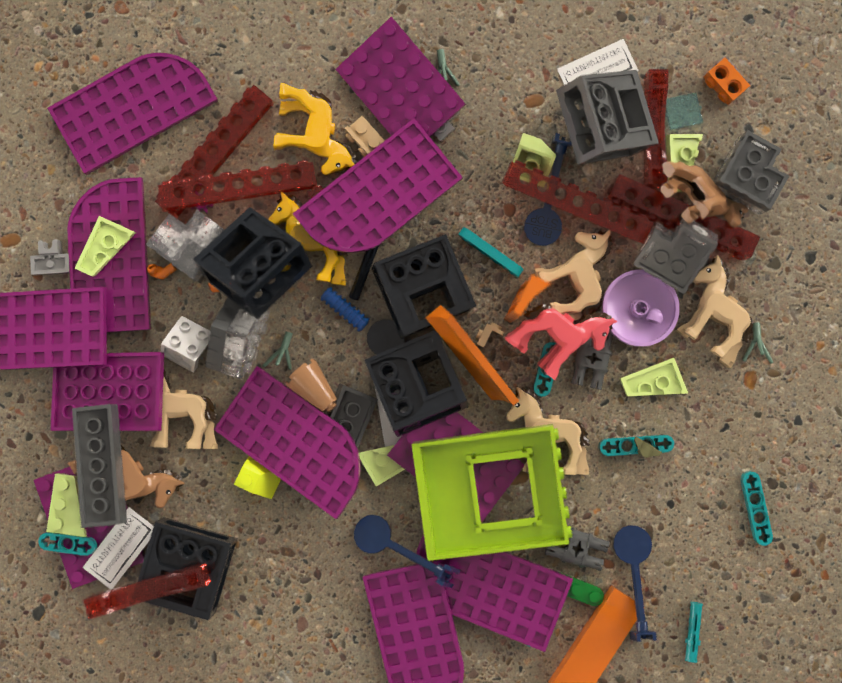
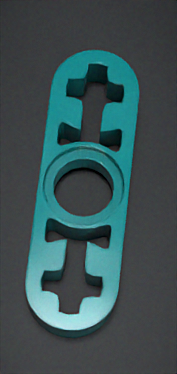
[533,342,556,397]
[38,532,97,556]

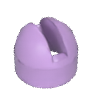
[646,309,663,324]

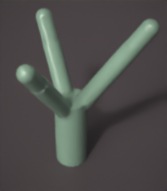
[437,49,460,86]
[742,322,773,364]
[262,331,293,370]

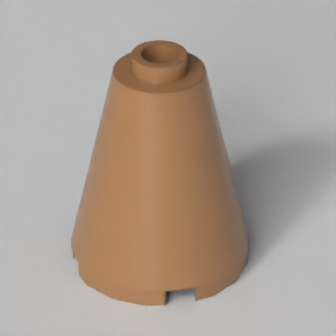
[285,359,337,413]

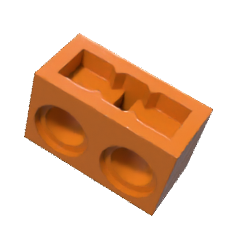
[703,57,750,105]

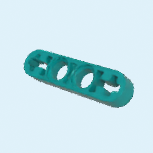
[458,227,524,278]
[598,435,674,456]
[740,471,773,546]

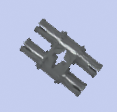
[571,333,613,390]
[545,527,609,571]

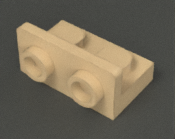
[345,116,385,157]

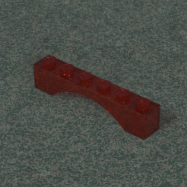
[644,69,668,188]
[83,562,211,620]

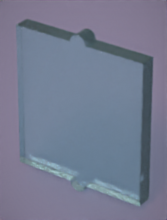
[663,92,703,130]

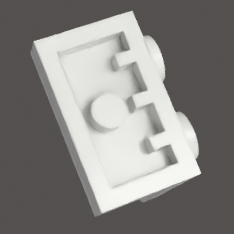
[160,316,211,373]

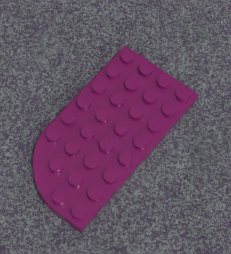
[47,53,218,175]
[293,118,463,253]
[67,177,151,332]
[0,287,107,370]
[214,366,361,519]
[416,533,573,652]
[362,560,465,683]

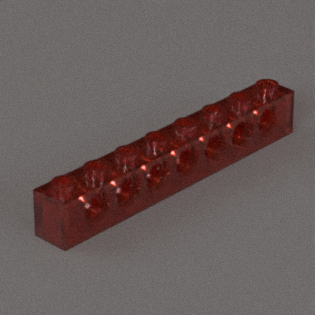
[155,85,274,218]
[158,160,317,212]
[501,160,654,244]
[607,174,761,261]

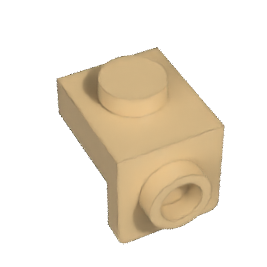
[475,322,504,348]

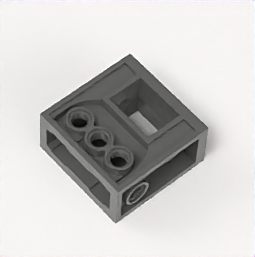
[556,70,659,165]

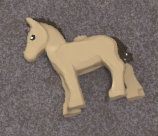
[534,230,613,321]
[675,255,753,368]
[150,370,218,449]
[506,387,590,475]

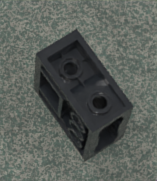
[193,207,313,320]
[371,234,476,339]
[364,330,468,437]
[132,517,238,621]

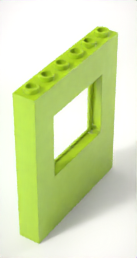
[412,424,572,561]

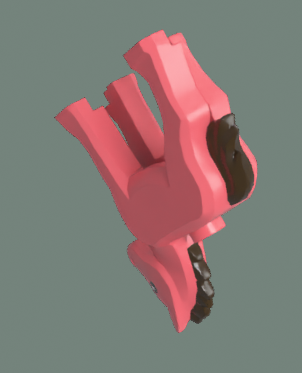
[504,304,617,380]

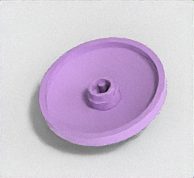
[601,270,680,347]

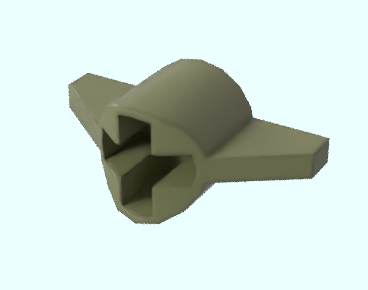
[634,437,662,458]

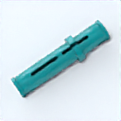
[685,602,703,663]

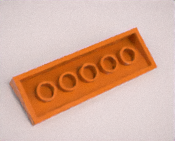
[504,274,551,323]
[425,305,519,406]
[548,585,645,683]

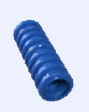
[320,287,370,332]

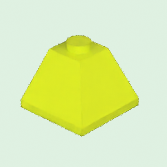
[234,456,281,499]

